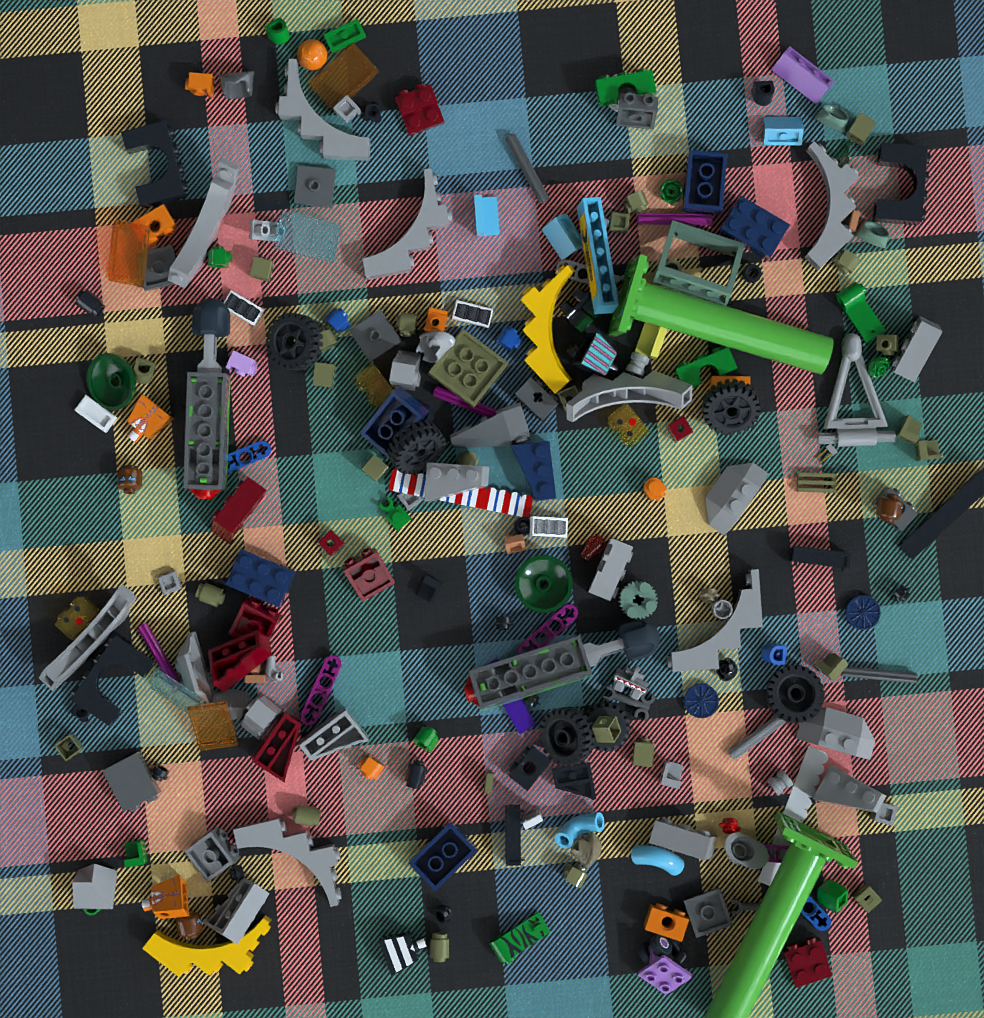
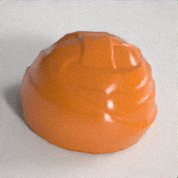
[297,39,327,71]

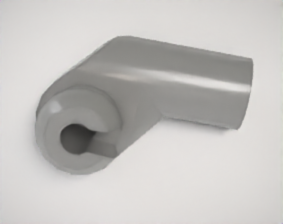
[265,656,283,682]

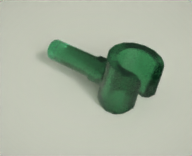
[837,140,852,164]

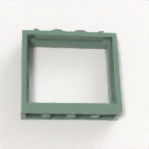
[653,220,745,306]

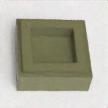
[609,211,630,234]
[484,772,494,794]

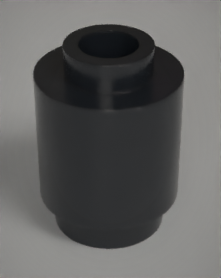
[76,290,106,317]
[405,760,428,789]

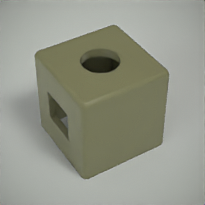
[249,256,274,282]
[557,386,579,412]
[362,454,389,482]
[592,716,621,743]
[55,733,85,761]
[852,883,882,913]

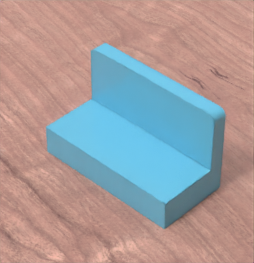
[763,117,804,145]
[474,194,499,236]
[542,213,583,260]

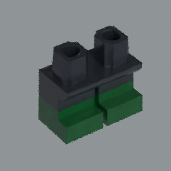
[560,288,600,335]

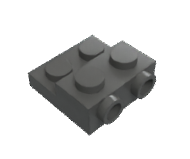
[616,92,659,130]
[184,826,241,882]

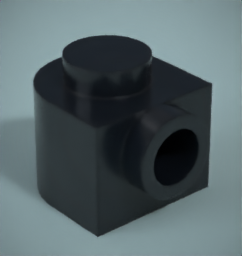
[751,81,775,106]

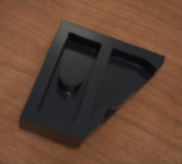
[552,762,596,800]

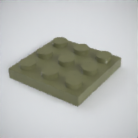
[428,329,509,408]

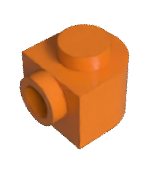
[643,478,667,501]
[357,754,385,780]

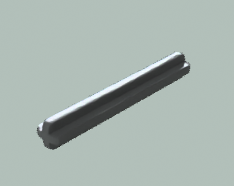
[506,134,549,203]
[841,666,917,683]

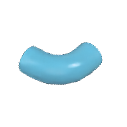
[555,812,605,849]
[631,845,684,875]

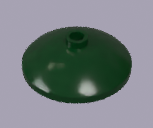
[87,353,136,410]
[515,555,573,613]

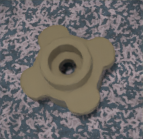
[699,588,719,603]

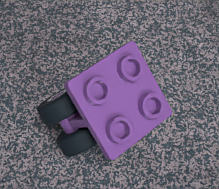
[638,934,692,994]

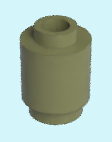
[457,450,479,466]
[195,583,226,607]
[292,804,321,827]
[430,933,449,962]

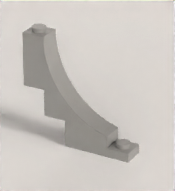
[168,158,240,288]
[667,569,763,672]

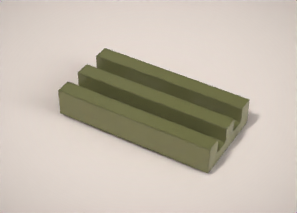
[797,472,837,493]

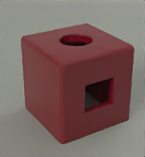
[666,416,693,443]
[318,530,345,556]

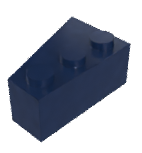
[511,441,556,502]

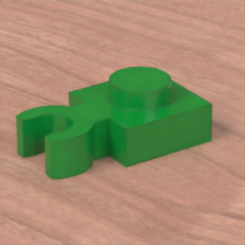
[379,497,412,531]

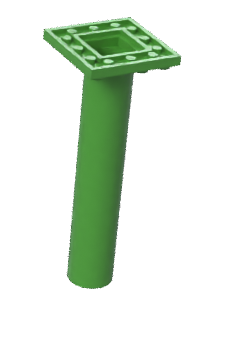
[607,254,833,375]
[704,811,858,1018]

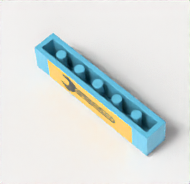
[577,197,619,314]

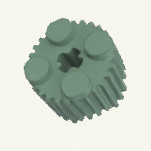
[618,581,658,619]

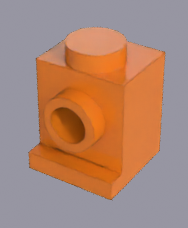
[185,72,215,98]
[424,307,448,332]

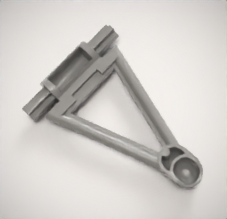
[817,333,896,447]

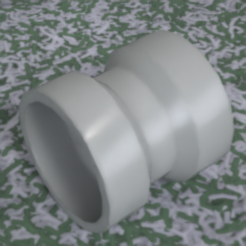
[625,352,650,377]
[711,600,733,619]
[766,769,794,796]

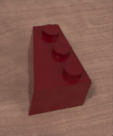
[211,477,266,544]
[208,630,272,692]
[252,710,301,783]

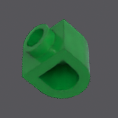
[264,17,290,45]
[208,246,232,268]
[413,726,439,753]

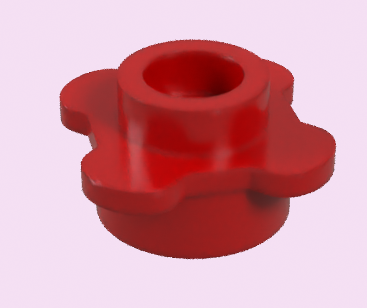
[719,817,741,834]

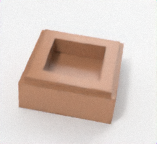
[847,210,860,233]

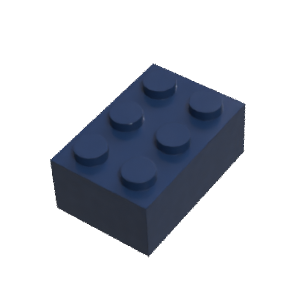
[682,150,728,215]
[719,196,790,261]
[360,386,429,458]
[225,549,296,607]
[408,820,477,891]

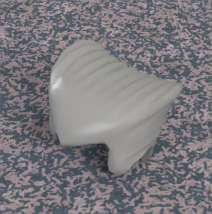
[416,331,456,363]

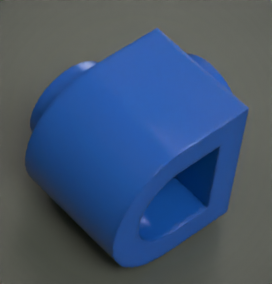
[324,308,351,334]
[495,326,523,352]
[761,643,787,665]

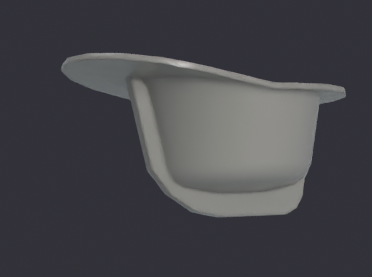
[725,832,769,869]

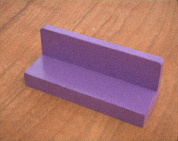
[772,46,834,104]

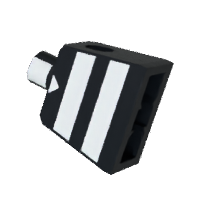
[379,931,427,976]

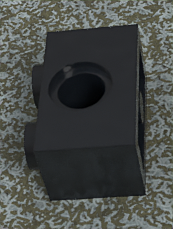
[509,745,551,791]

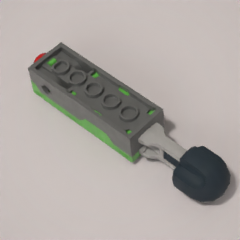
[183,298,231,499]
[464,620,660,712]

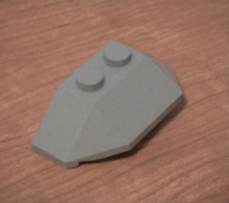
[705,462,769,536]
[175,632,214,707]
[796,707,875,760]

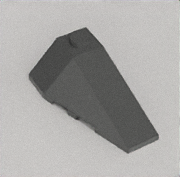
[449,403,531,448]

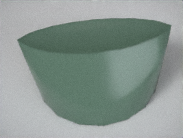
[814,104,849,133]
[854,221,890,248]

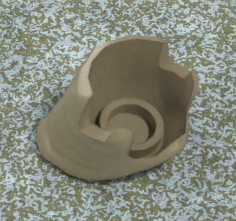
[570,832,602,868]

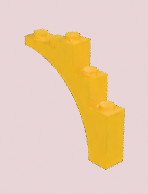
[521,265,575,394]
[142,915,271,977]

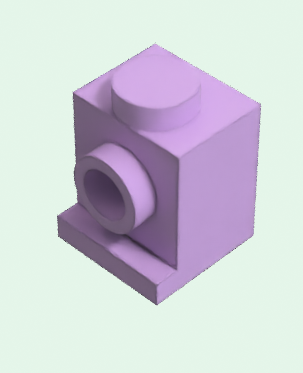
[225,350,258,377]

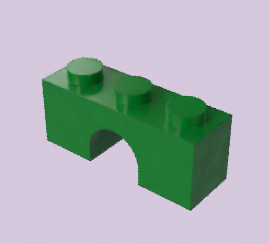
[595,68,657,107]
[674,346,737,388]

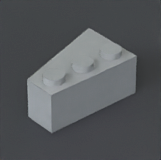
[892,316,943,383]
[389,350,421,391]
[424,463,489,501]
[588,538,633,601]
[241,696,282,740]
[299,706,369,760]
[812,765,886,813]
[649,817,718,860]
[202,878,269,944]

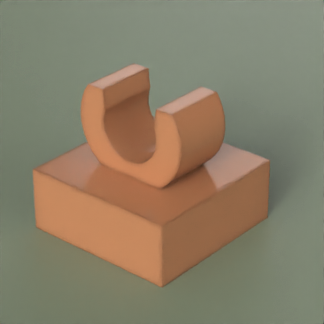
[504,532,526,554]
[245,665,267,683]

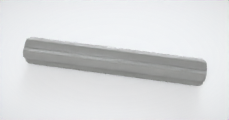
[729,716,786,760]

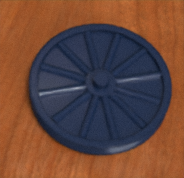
[845,595,881,630]
[684,683,719,718]

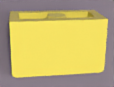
[635,322,667,360]

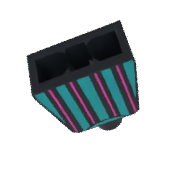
[571,332,619,376]

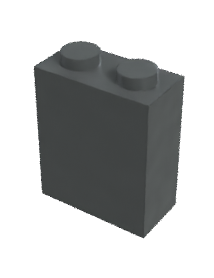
[102,751,161,813]

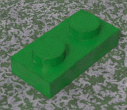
[324,18,366,54]

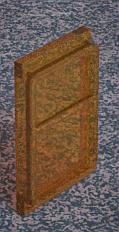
[308,43,379,112]
[107,220,150,287]
[187,701,238,751]

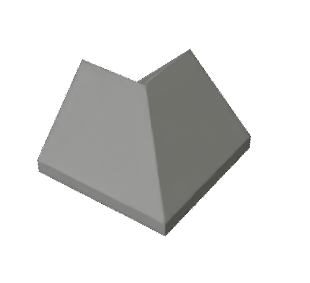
[72,864,117,909]

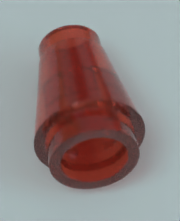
[580,533,608,561]

